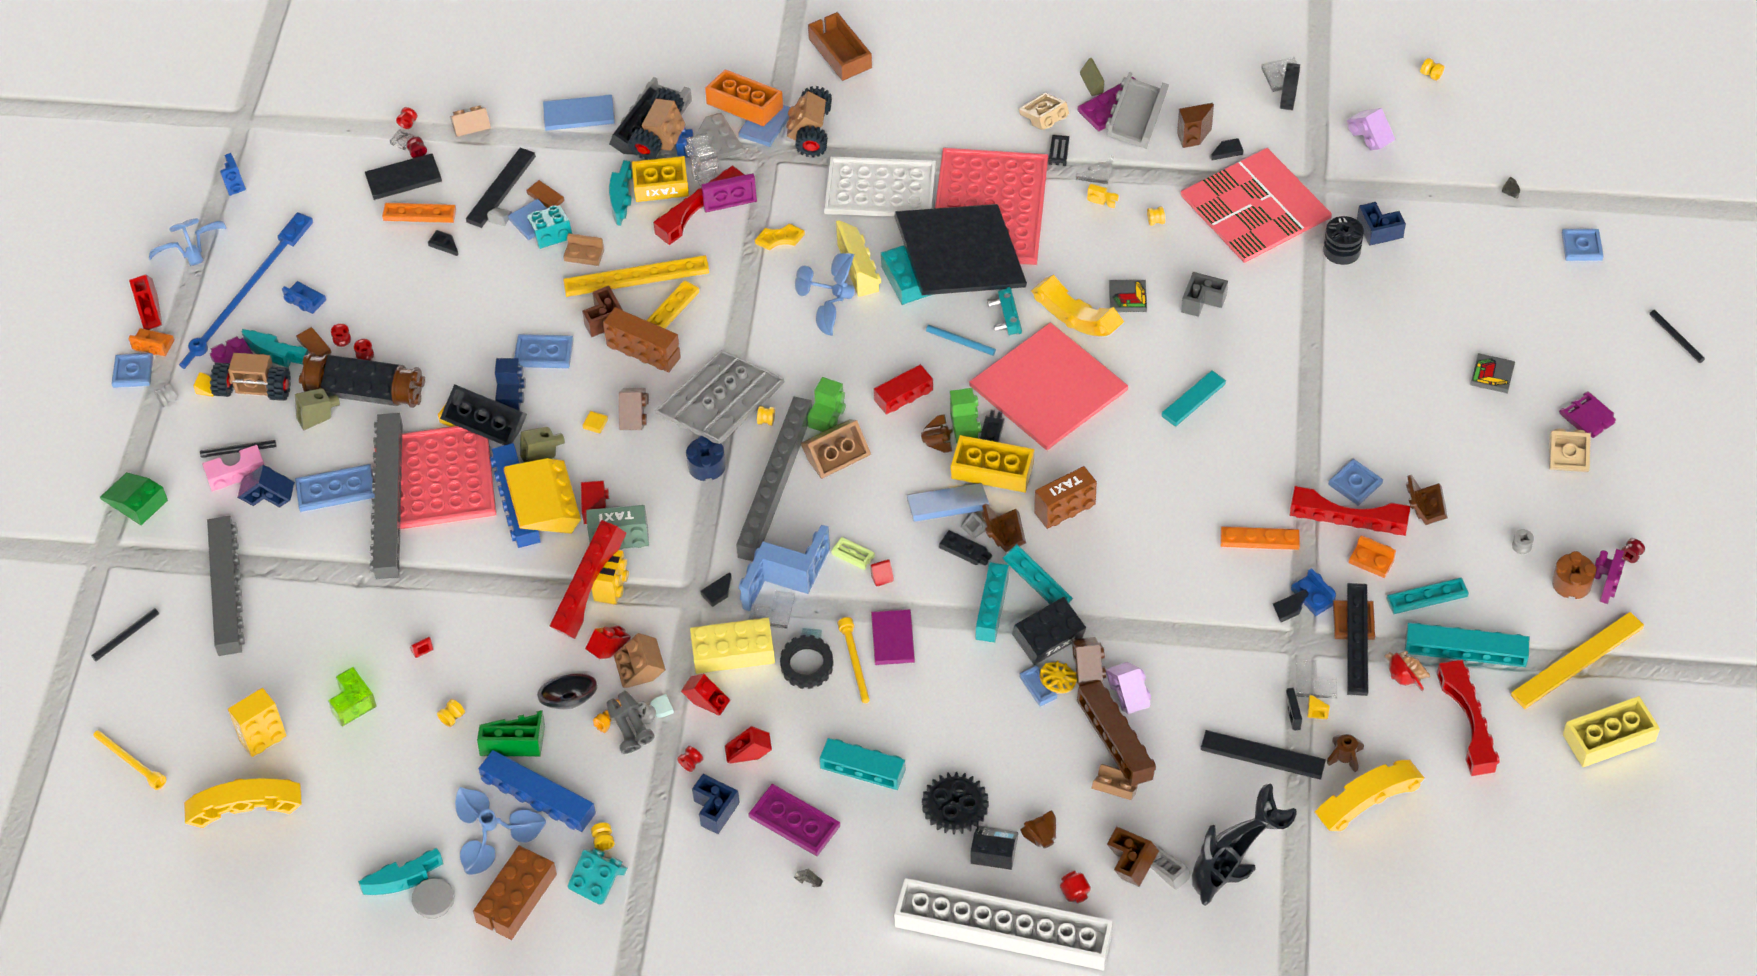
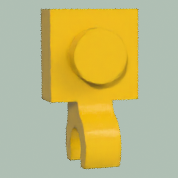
[1087,183,1119,208]

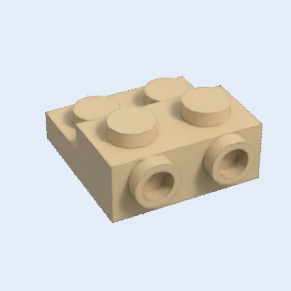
[1019,93,1069,130]
[1549,429,1591,472]

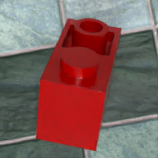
[585,625,631,659]
[681,674,730,716]

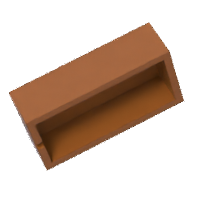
[808,12,872,81]
[603,307,681,373]
[473,845,557,940]

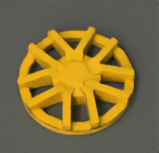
[1039,660,1077,693]

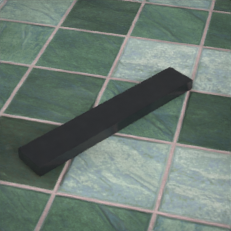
[466,147,536,228]
[1347,583,1368,696]
[1201,730,1326,780]

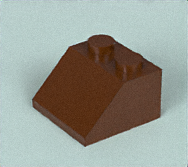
[1177,103,1214,148]

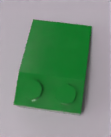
[100,472,168,526]

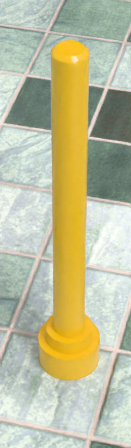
[837,617,870,703]
[93,730,166,790]

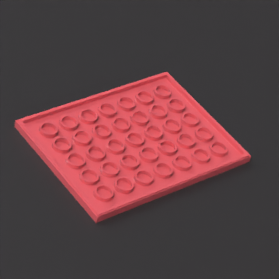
[935,148,1048,265]

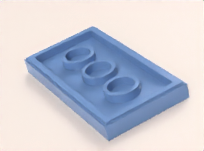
[543,95,615,131]
[295,464,375,512]
[907,483,990,522]

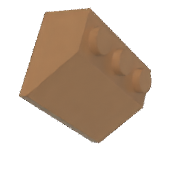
[801,419,871,479]

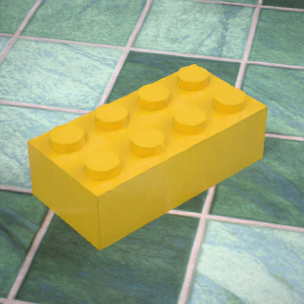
[951,435,1034,493]

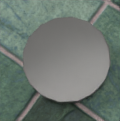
[412,878,454,919]

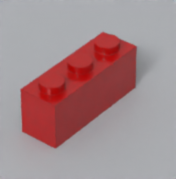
[874,364,933,415]

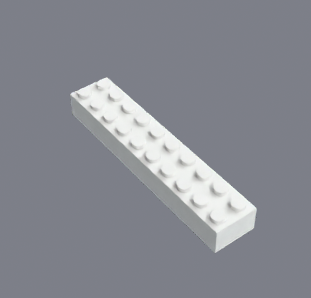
[895,878,1113,970]

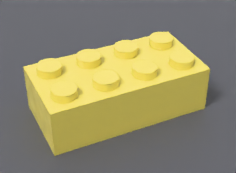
[690,617,775,674]
[1563,696,1660,767]

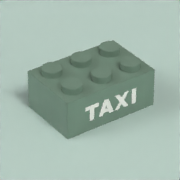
[586,505,649,550]

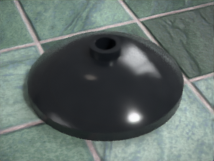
[537,674,597,710]

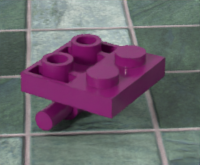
[1595,549,1626,604]

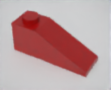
[129,274,162,330]

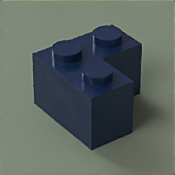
[1357,202,1406,246]
[495,358,526,411]
[237,465,295,508]
[692,774,740,834]

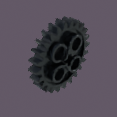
[922,772,989,835]

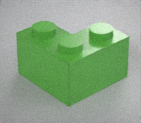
[807,377,846,432]
[950,388,981,443]

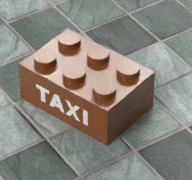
[1034,466,1097,529]

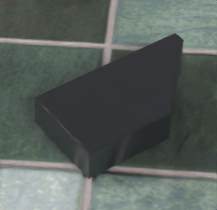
[1211,138,1244,160]
[428,230,459,256]
[700,572,732,607]
[1273,589,1309,622]
[1286,688,1302,731]

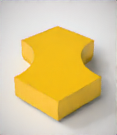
[755,224,805,251]

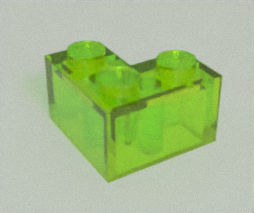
[328,667,377,727]

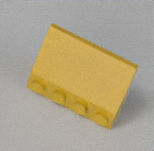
[504,458,581,534]

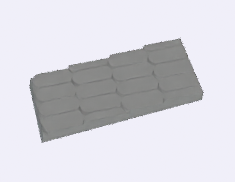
[655,350,784,444]

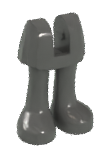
[606,690,655,754]

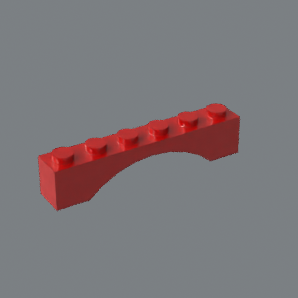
[653,165,745,245]
[1290,486,1411,536]
[549,520,627,639]
[1437,659,1500,776]

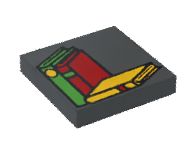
[1109,280,1147,312]
[1470,353,1515,394]

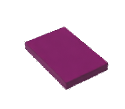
[701,173,757,213]
[871,609,915,665]

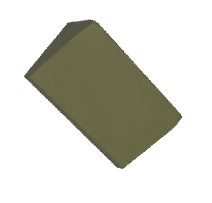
[1080,58,1104,96]

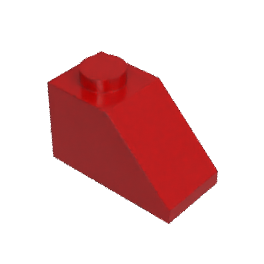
[581,480,609,524]
[725,726,772,764]

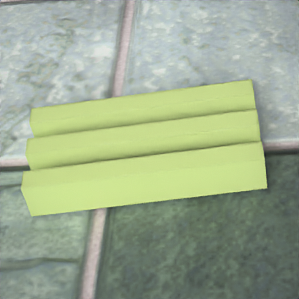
[831,537,875,570]

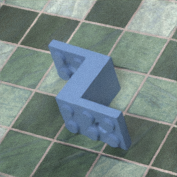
[739,525,830,611]

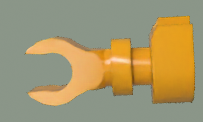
[593,699,622,733]

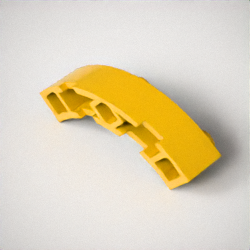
[1031,274,1124,336]
[1315,760,1425,831]
[184,778,302,828]

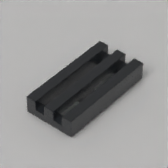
[1049,135,1070,166]

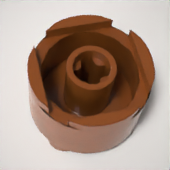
[1553,551,1596,599]

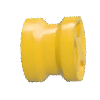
[1147,206,1165,226]
[757,406,775,426]

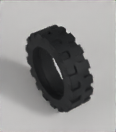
[1280,62,1300,110]
[780,635,834,689]

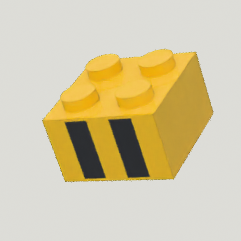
[592,550,629,605]

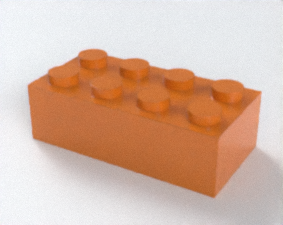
[705,69,783,126]

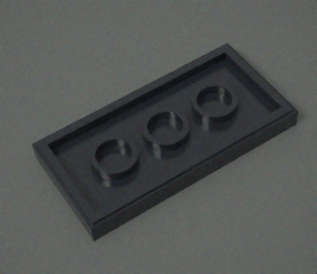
[365,153,442,200]

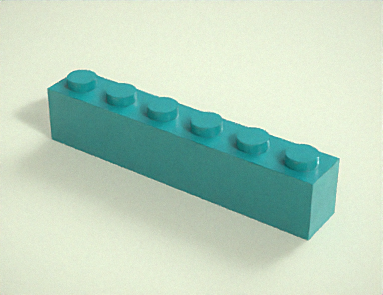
[1405,623,1530,667]

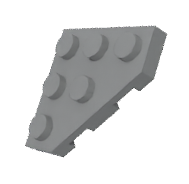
[688,113,743,166]

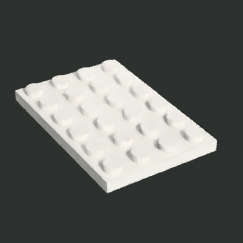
[824,157,936,217]

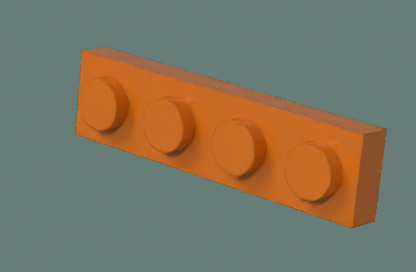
[382,203,456,223]
[1221,526,1300,550]

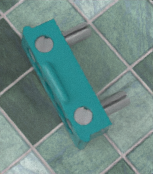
[987,287,1022,336]

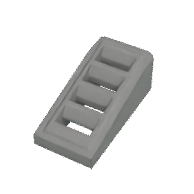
[1150,847,1190,890]

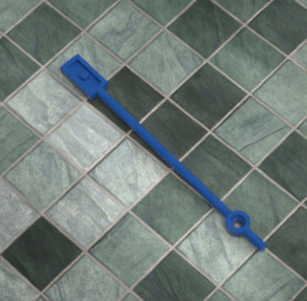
[179,212,313,369]

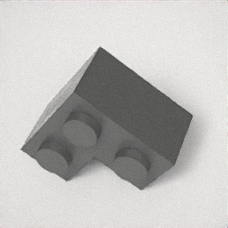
[1181,272,1228,317]

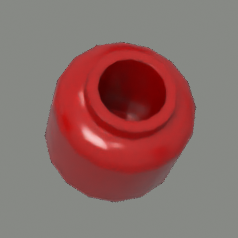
[1060,871,1091,904]

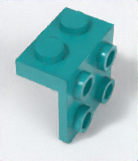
[527,205,572,249]
[568,848,628,905]

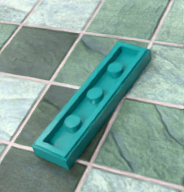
[1161,370,1226,427]
[1002,544,1073,604]
[1387,577,1469,615]

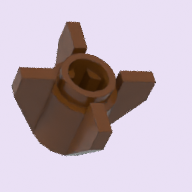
[921,414,953,453]
[1327,734,1364,772]
[1020,810,1057,849]

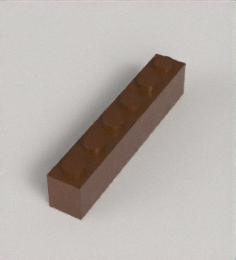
[1077,681,1156,786]

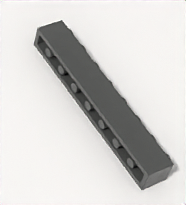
[207,516,245,656]

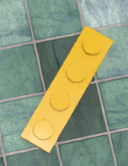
[646,280,699,329]

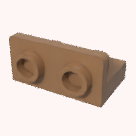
[563,234,604,266]
[1091,764,1138,800]

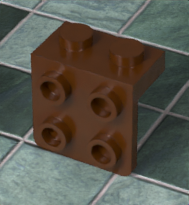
[1406,475,1448,525]
[982,503,1026,552]

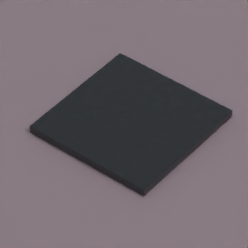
[894,204,1027,296]

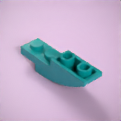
[609,160,633,226]
[241,329,309,368]
[358,848,443,895]

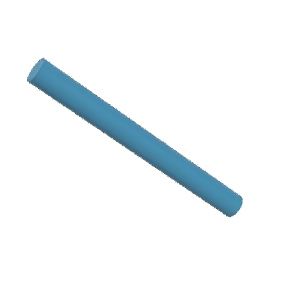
[926,325,996,356]

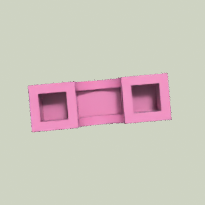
[202,445,264,491]

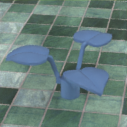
[149,218,226,266]
[795,253,855,336]
[455,787,546,875]

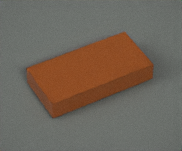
[526,180,565,208]
[296,327,332,357]

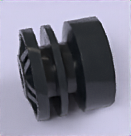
[1323,216,1364,265]

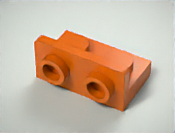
[128,328,174,356]
[1349,536,1396,578]

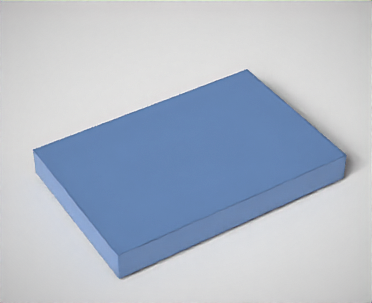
[739,105,791,147]
[514,334,573,368]

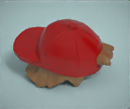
[1385,651,1430,691]

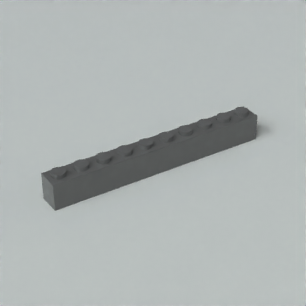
[736,396,812,561]
[370,413,403,579]

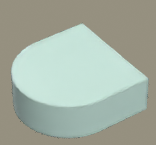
[650,694,674,718]

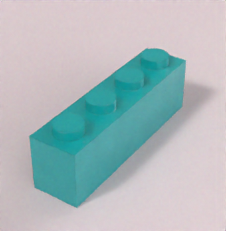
[976,562,1009,643]
[820,738,906,790]

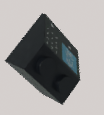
[971,826,1018,870]

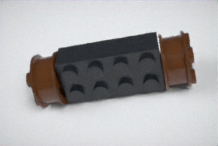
[299,352,425,408]

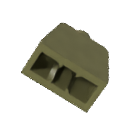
[295,389,340,431]
[520,427,565,463]

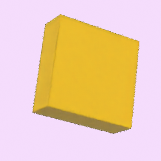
[583,411,608,434]

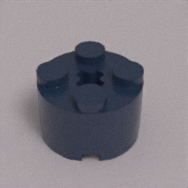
[686,436,725,481]

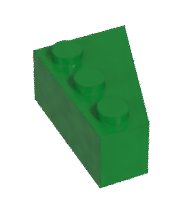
[477,710,545,757]

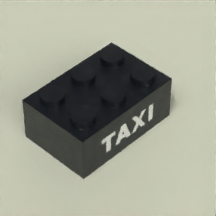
[1012,597,1086,665]

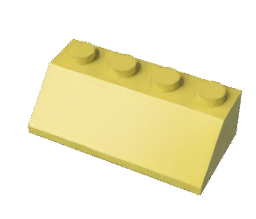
[836,220,881,297]

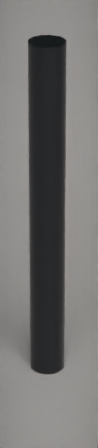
[1649,309,1705,363]
[200,440,277,458]
[91,608,159,662]

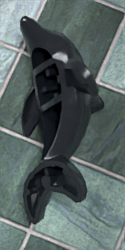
[1191,783,1297,906]

